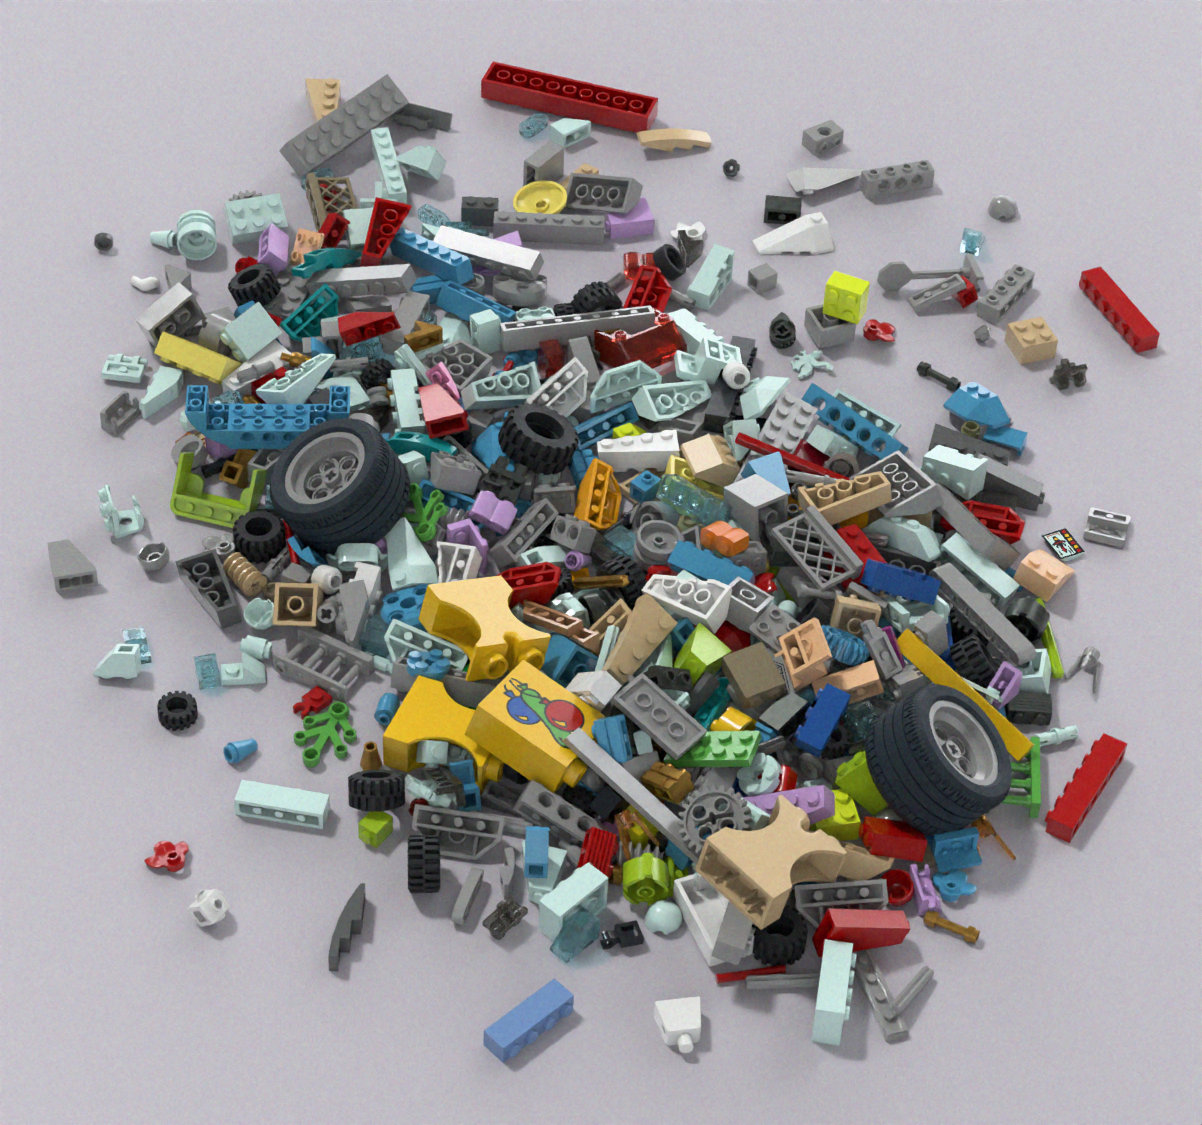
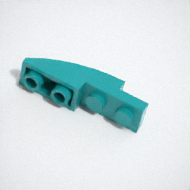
[291,248,362,279]
[385,431,457,463]

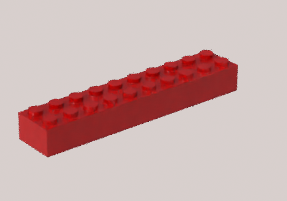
[481,61,658,133]

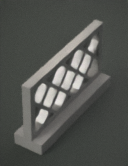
[771,505,864,592]

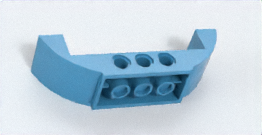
[185,385,350,449]

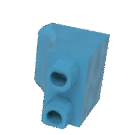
[541,632,599,688]

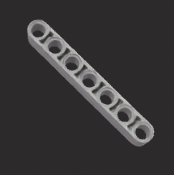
[929,563,1036,667]

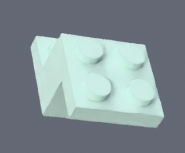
[674,337,742,387]

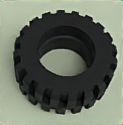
[498,403,579,475]

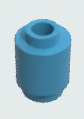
[374,693,400,725]

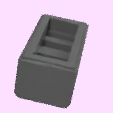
[480,779,522,817]

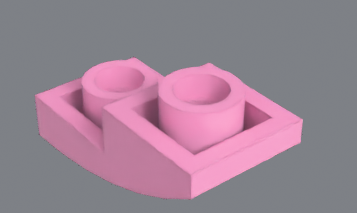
[425,361,460,401]

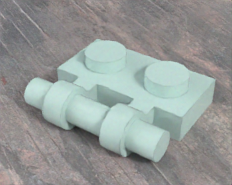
[101,354,148,383]

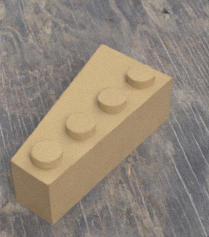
[305,78,341,123]
[797,471,892,525]
[601,593,677,685]

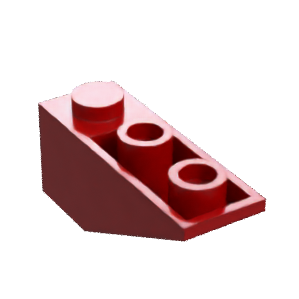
[337,312,401,347]

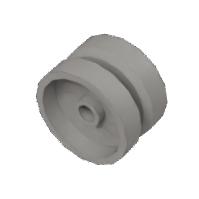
[633,520,682,571]

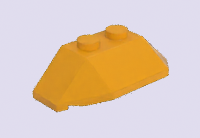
[574,458,622,530]

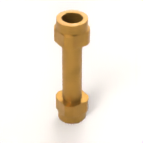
[923,910,980,943]

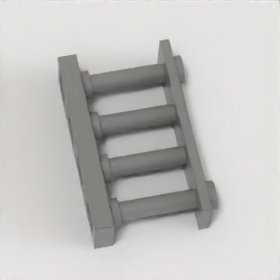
[273,626,374,703]

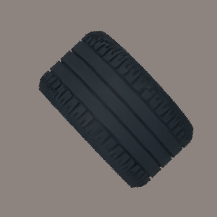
[269,418,410,556]
[865,684,1012,835]

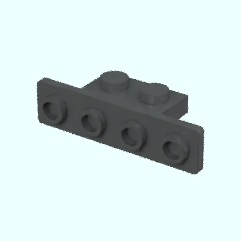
[393,102,453,131]

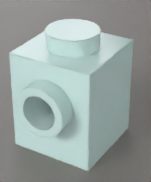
[416,740,448,768]

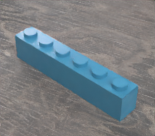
[390,227,474,285]

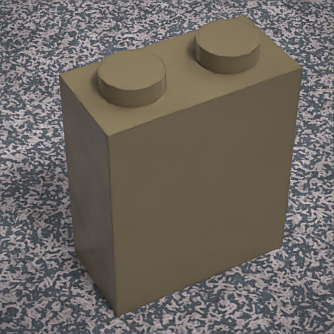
[721,642,785,710]

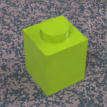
[358,811,393,848]

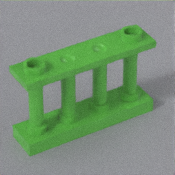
[987,736,1041,818]

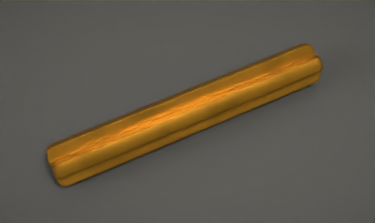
[573,575,629,590]

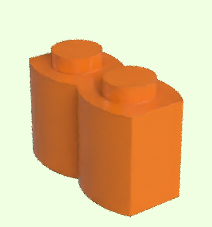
[700,521,749,557]

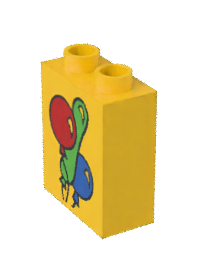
[465,660,605,793]

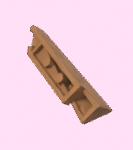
[523,600,601,655]

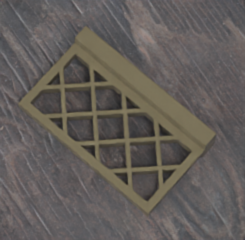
[305,173,357,232]

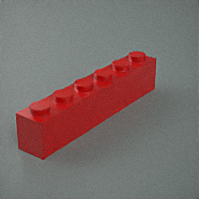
[1079,266,1160,353]
[1044,733,1127,843]

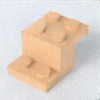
[774,617,832,691]

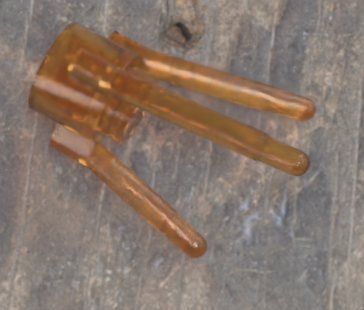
[613,809,660,861]
[971,814,1016,860]

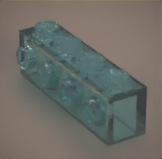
[656,474,733,527]

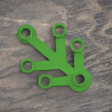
[400,483,448,542]
[294,702,357,768]

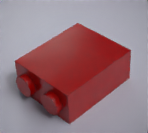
[858,816,928,862]

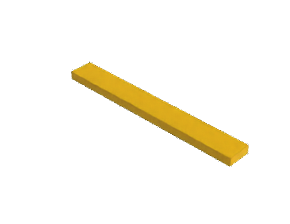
[897,629,1034,761]

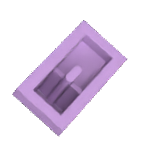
[982,661,1023,709]

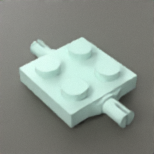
[405,774,451,809]

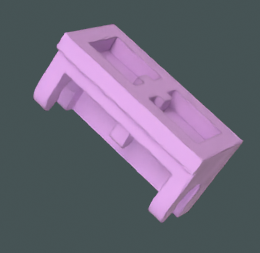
[909,864,942,916]

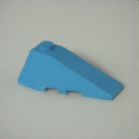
[471,422,514,472]

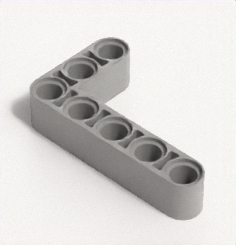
[936,482,1021,569]

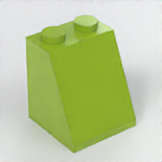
[674,623,732,689]
[835,750,888,816]

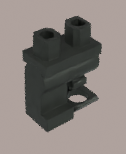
[475,455,527,507]

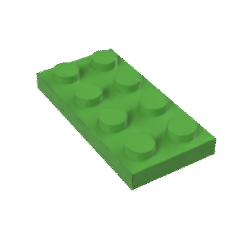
[664,730,762,767]

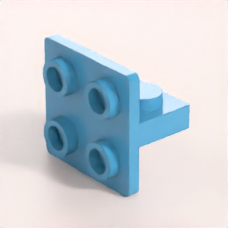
[925,827,982,873]

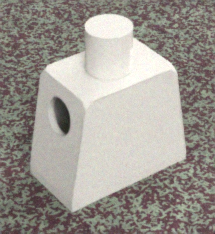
[654,996,701,1053]

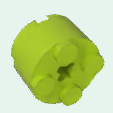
[623,853,669,906]

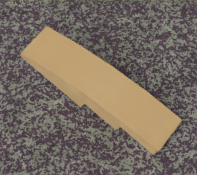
[637,128,712,152]

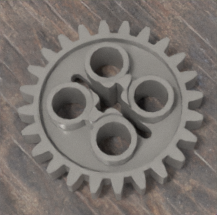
[677,784,753,856]

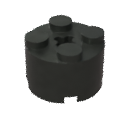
[1004,596,1050,645]

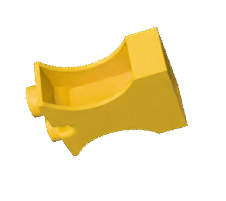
[418,575,551,682]
[383,675,504,796]

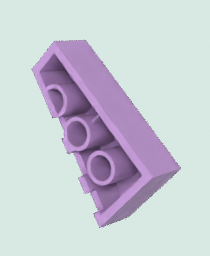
[743,785,835,825]

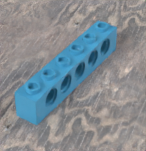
[801,383,909,461]

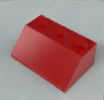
[823,523,887,590]

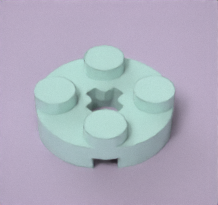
[737,753,782,796]

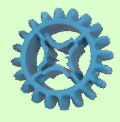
[821,625,870,666]

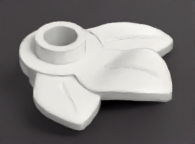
[670,221,705,245]

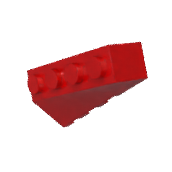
[360,197,412,267]

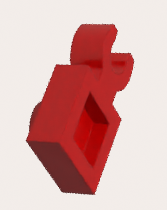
[293,686,333,720]

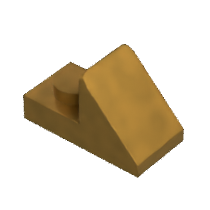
[404,321,443,353]

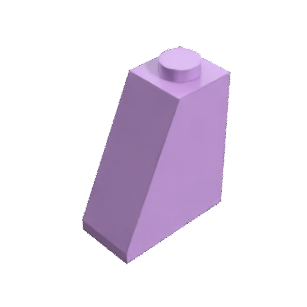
[604,197,654,239]

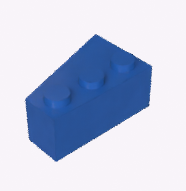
[860,559,941,605]
[794,683,851,758]

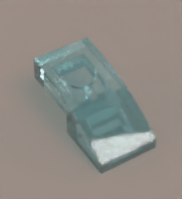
[122,626,152,664]

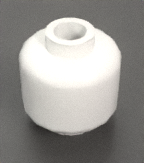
[722,361,750,389]
[311,565,342,594]

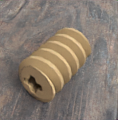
[223,552,267,596]

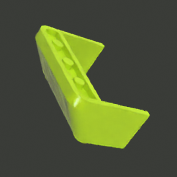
[170,452,267,528]

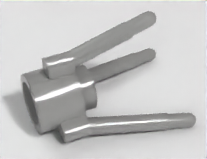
[1064,647,1101,692]

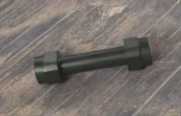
[917,361,961,392]

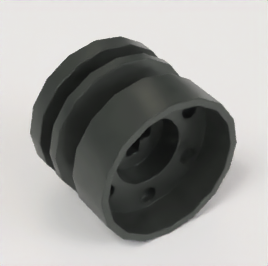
[578,588,625,627]

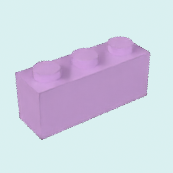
[258,223,289,276]

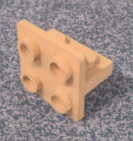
[290,228,324,266]

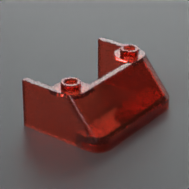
[594,308,687,369]

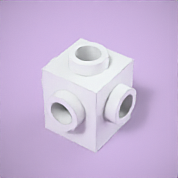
[187,888,230,927]

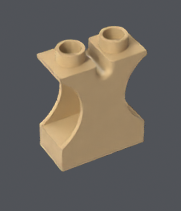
[695,795,847,930]

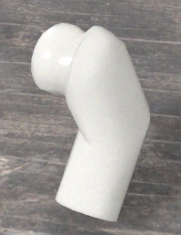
[130,276,160,291]

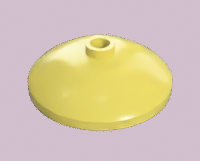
[513,181,567,214]

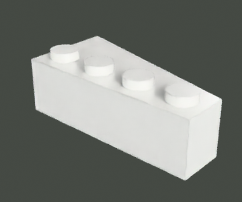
[597,430,680,472]

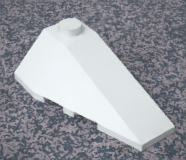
[786,167,866,195]

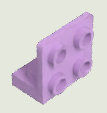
[447,518,489,575]

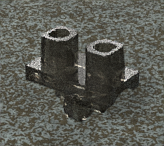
[1049,358,1088,390]
[483,897,528,940]

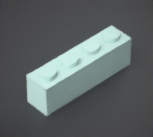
[234,780,330,829]

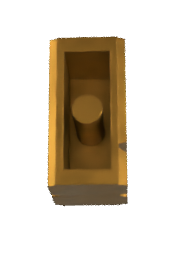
[641,761,694,804]

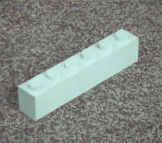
[370,128,407,204]

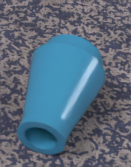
[223,738,258,763]

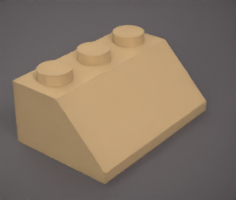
[680,434,740,487]

